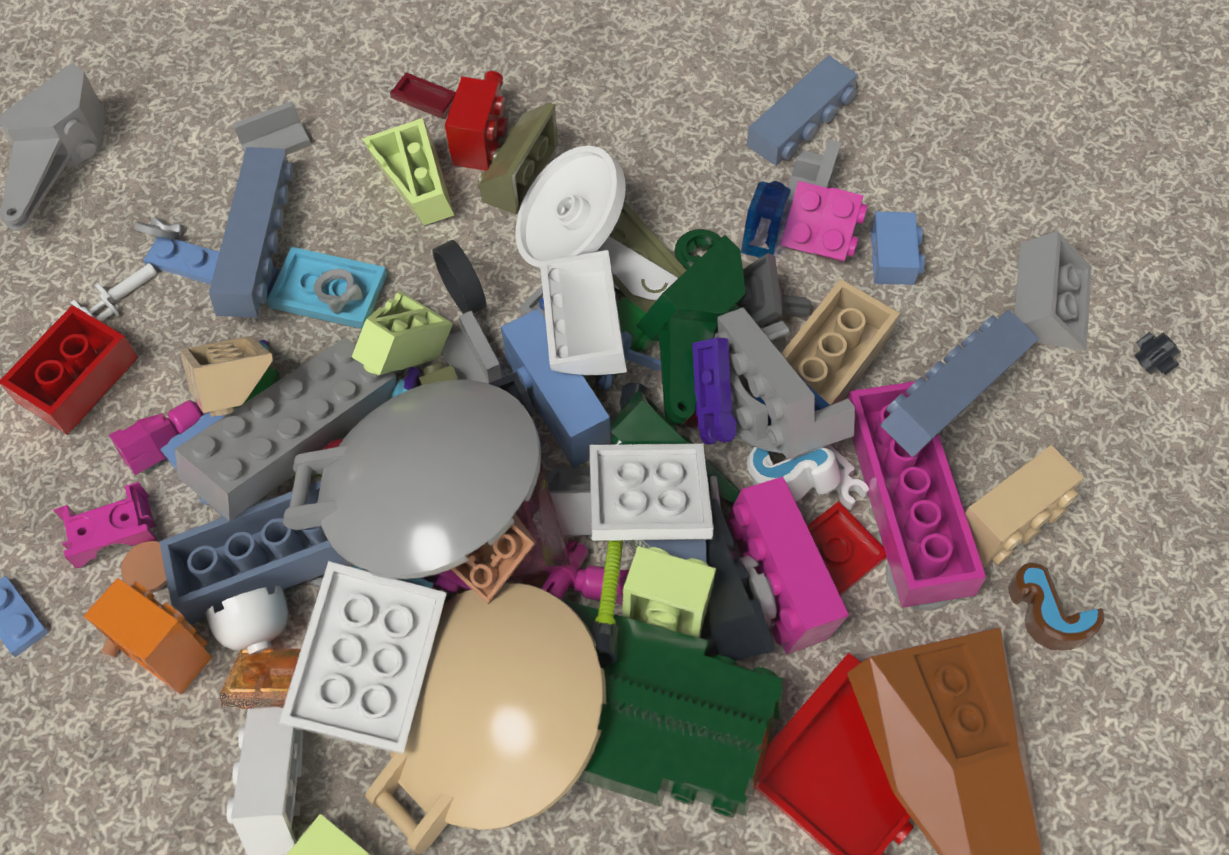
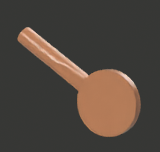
[101,541,167,658]

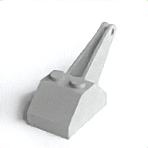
[0,63,106,231]

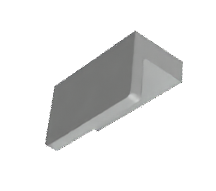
[233,102,311,155]
[442,311,502,383]

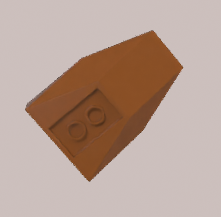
[847,627,1044,855]

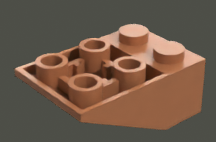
[451,513,536,603]

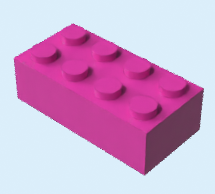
[726,476,849,655]

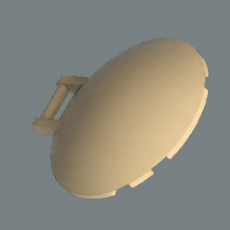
[365,582,606,854]

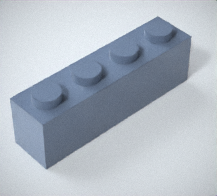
[747,55,858,166]

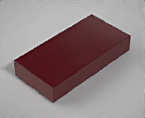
[390,72,456,120]

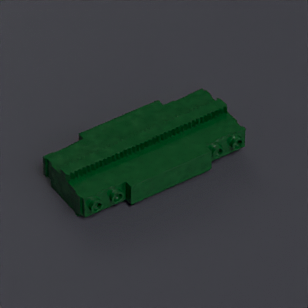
[559,598,784,818]

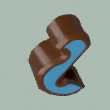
[1009,563,1104,650]

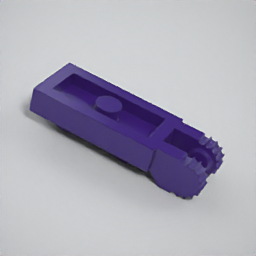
[692,337,736,445]

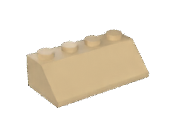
[180,336,273,416]

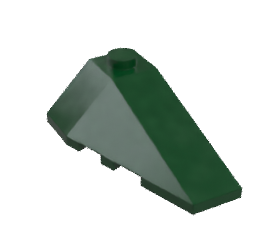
[610,389,741,503]

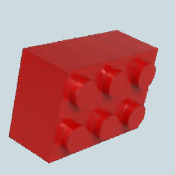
[0,305,139,435]

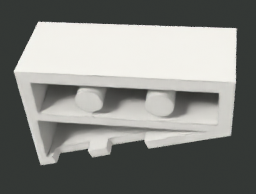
[227,706,303,855]

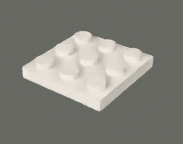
[590,444,713,541]

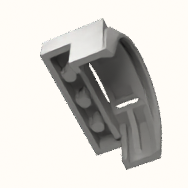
[715,308,855,459]

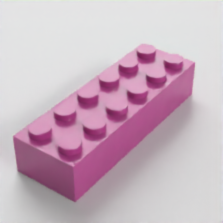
[848,381,986,608]

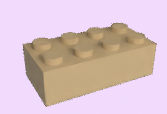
[781,279,900,405]

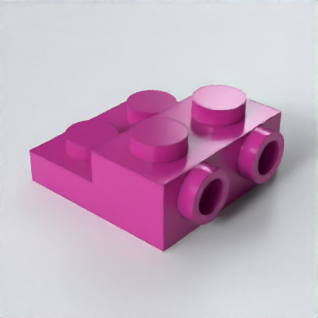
[780,181,868,263]

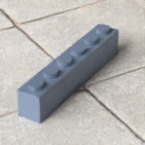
[209,147,294,318]
[880,309,1040,457]

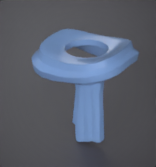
[596,331,661,391]

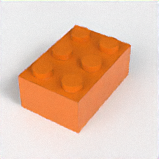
[83,578,212,695]

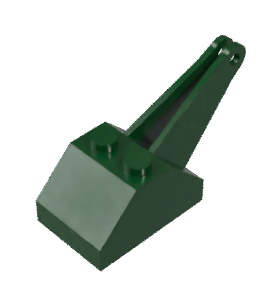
[637,235,746,425]

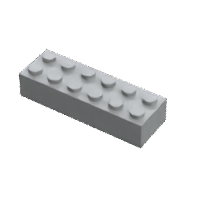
[175,337,396,521]

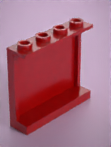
[756,652,914,855]

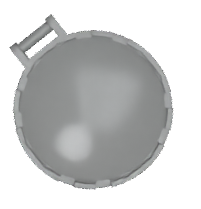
[283,380,541,579]

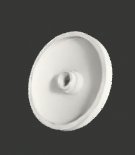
[515,146,625,271]

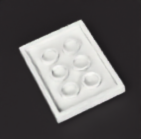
[279,561,446,754]

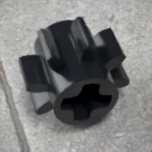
[1134,331,1181,375]

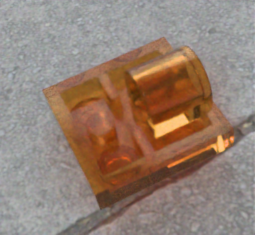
[220,649,301,709]

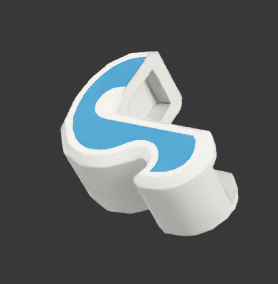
[747,447,841,502]

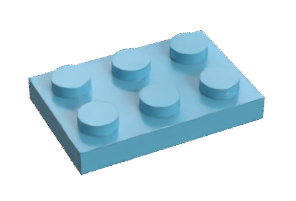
[267,247,388,329]

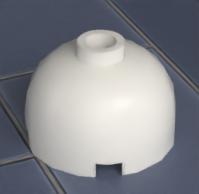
[205,586,289,655]

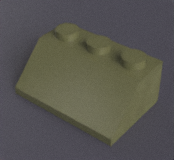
[478,103,558,215]

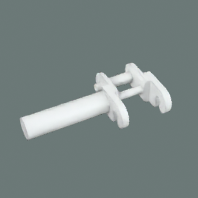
[70,263,157,322]

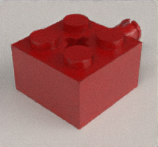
[445,71,508,171]

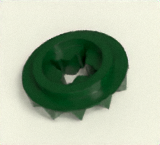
[674,229,722,270]

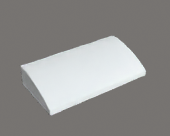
[540,250,627,375]

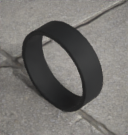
[432,240,487,314]

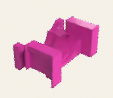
[53,482,157,569]

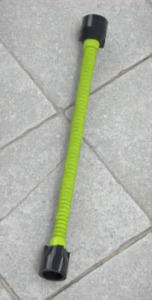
[590,383,649,666]

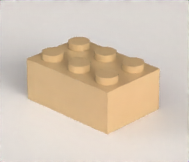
[965,445,1084,569]

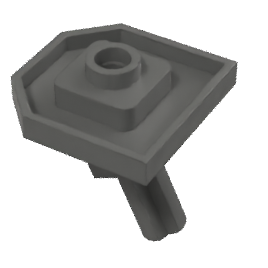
[736,253,811,328]

